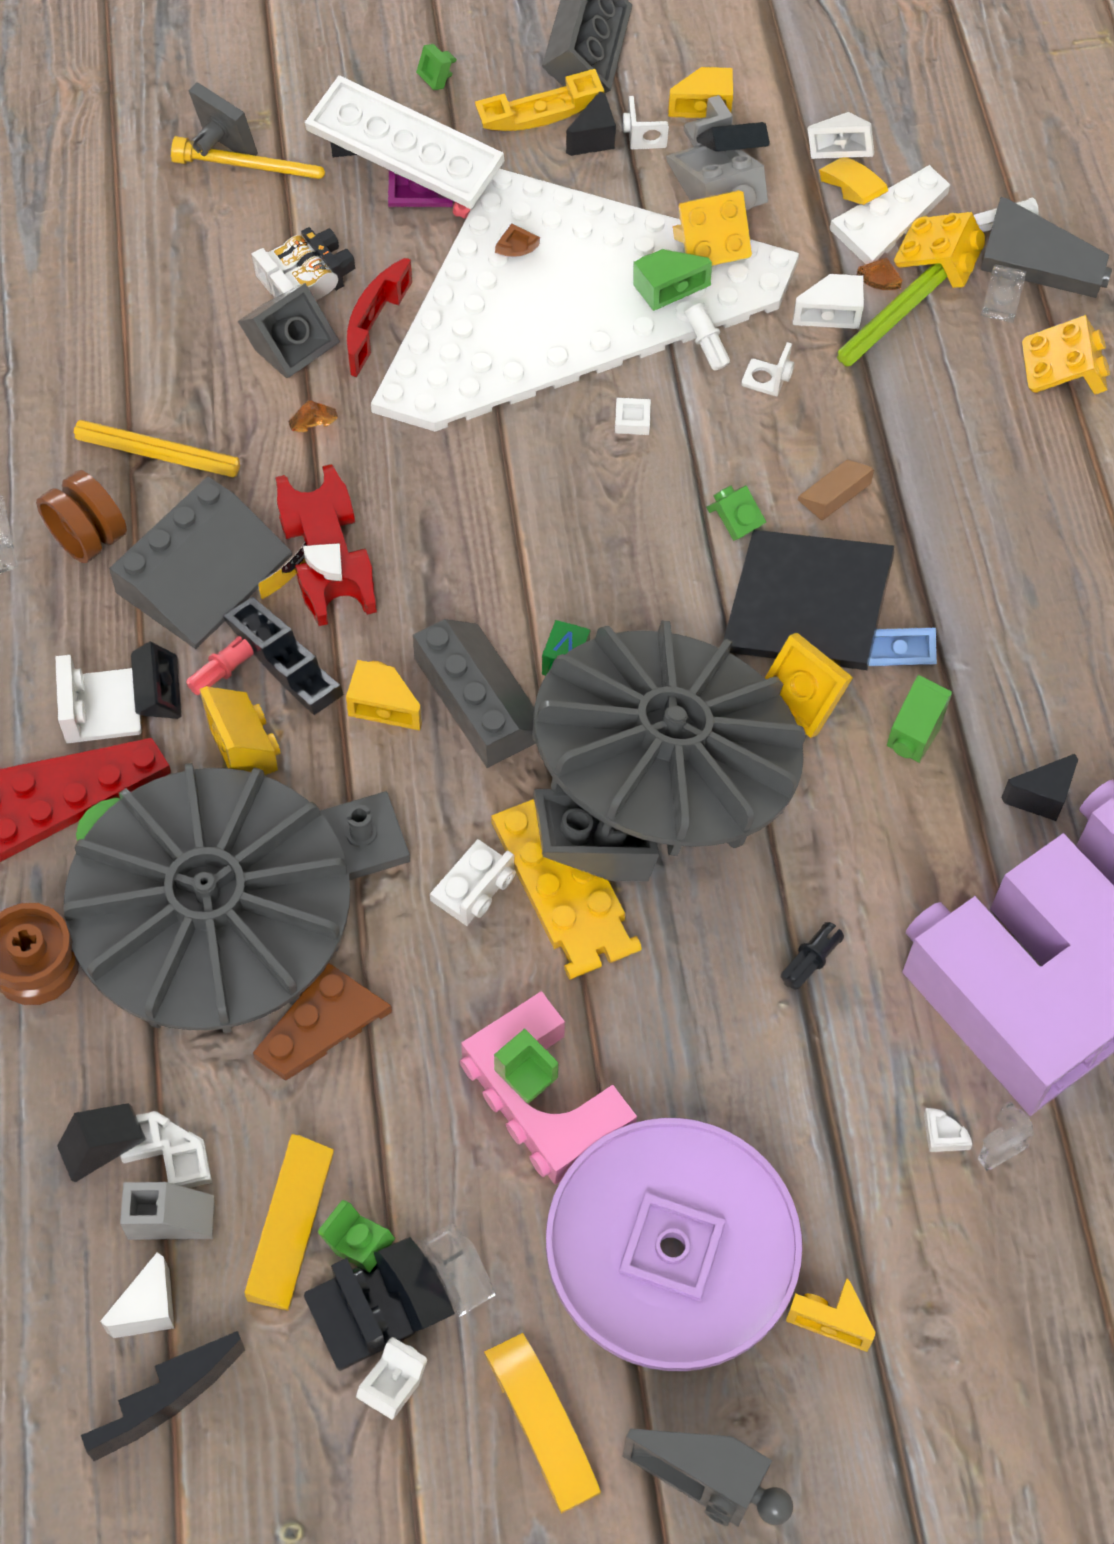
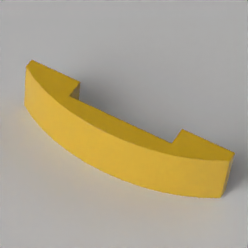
[475,69,604,131]
[484,1333,601,1514]

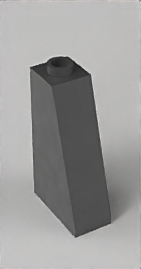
[980,197,1112,298]

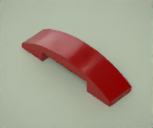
[347,258,412,377]

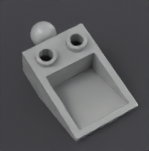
[666,145,768,211]

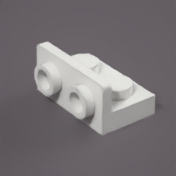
[430,839,516,926]

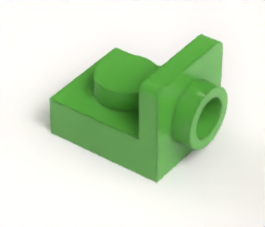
[318,1200,395,1273]

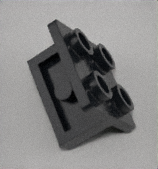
[304,1258,416,1371]

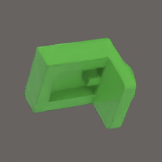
[706,485,766,541]

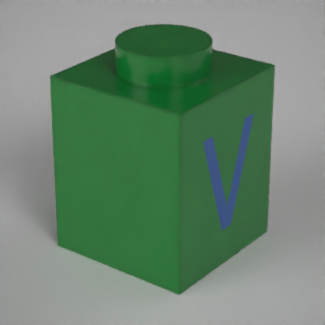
[542,620,591,676]

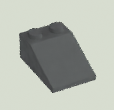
[533,789,659,882]

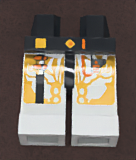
[251,227,356,301]

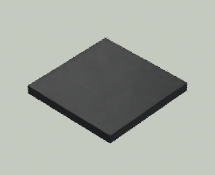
[723,530,894,671]

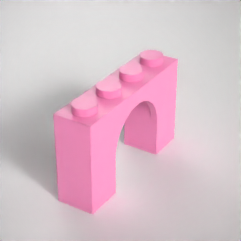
[460,991,637,1185]

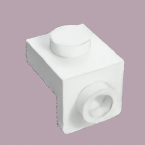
[356,1337,427,1420]

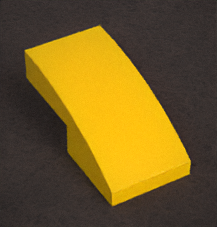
[819,157,888,205]

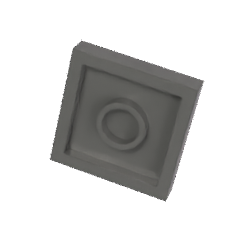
[188,82,258,156]
[320,791,410,880]

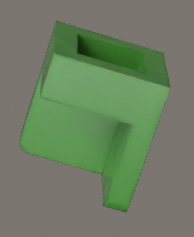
[494,1028,559,1103]

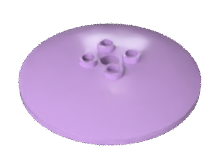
[546,1118,802,1371]

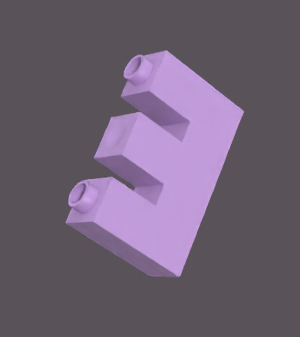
[902,779,1114,1116]

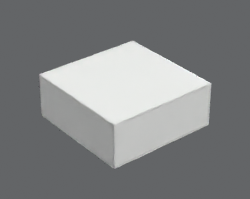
[615,398,651,435]

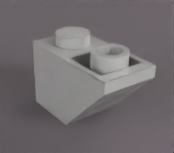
[120,1182,215,1240]

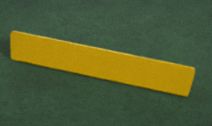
[245,1134,334,1311]

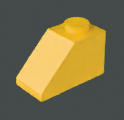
[668,67,733,118]
[346,660,422,731]

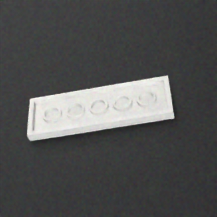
[305,75,505,209]

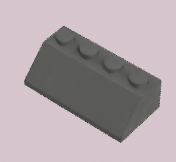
[542,0,632,93]
[413,619,536,768]

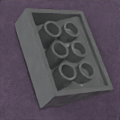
[109,476,292,649]

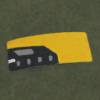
[258,542,307,599]

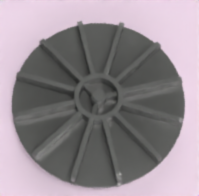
[532,620,806,856]
[63,763,351,1033]

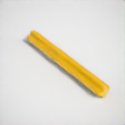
[73,420,240,477]

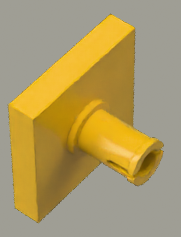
[765,633,853,738]

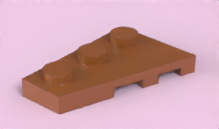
[253,963,392,1081]

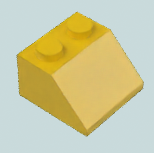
[200,686,281,776]

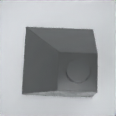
[238,283,340,378]

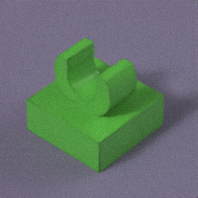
[416,44,457,90]

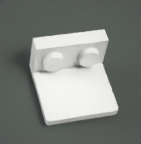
[55,655,142,743]

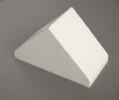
[807,112,874,159]
[100,1252,175,1338]

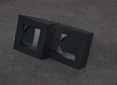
[374,1237,455,1332]

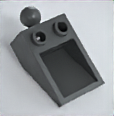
[622,1429,793,1527]

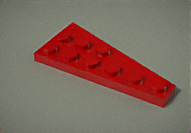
[0,738,172,862]

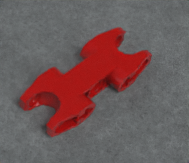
[275,464,377,626]

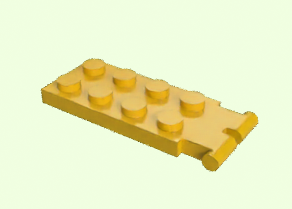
[491,799,642,980]

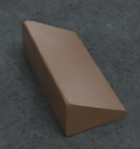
[797,460,874,521]

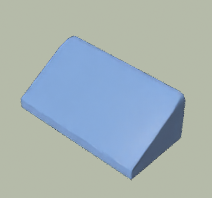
[869,628,937,666]

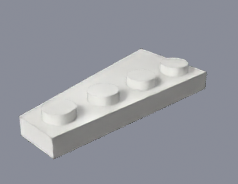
[829,165,950,269]

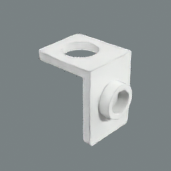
[623,96,669,149]
[741,342,795,397]

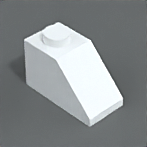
[793,274,864,329]

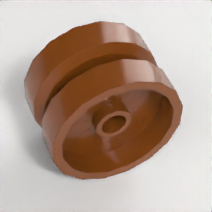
[36,470,127,563]
[0,903,79,1005]

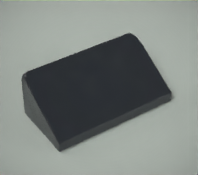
[696,122,770,152]
[131,641,182,719]

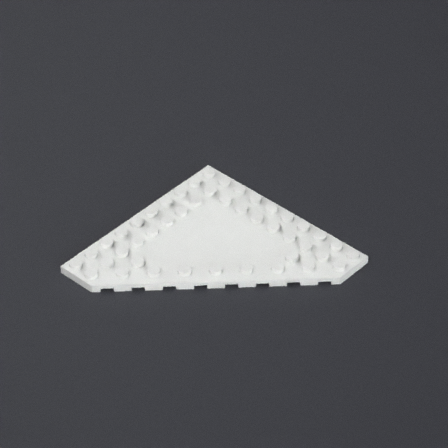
[371,169,799,432]

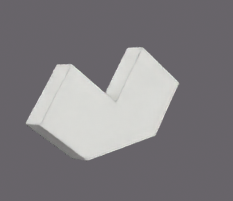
[120,1111,212,1188]

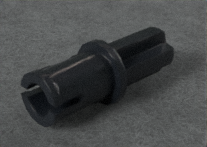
[780,922,844,990]

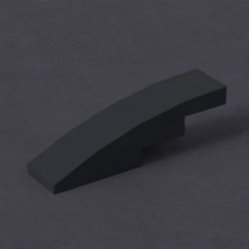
[223,596,344,715]
[81,1331,245,1461]

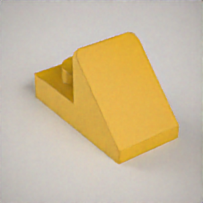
[786,1278,876,1352]

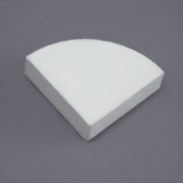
[303,544,342,581]
[924,1108,972,1152]

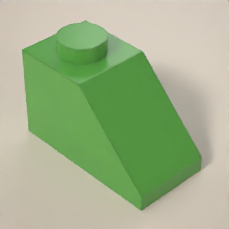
[633,249,712,311]
[886,675,952,763]

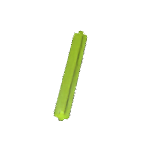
[837,263,947,367]

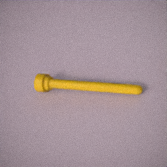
[171,136,325,179]

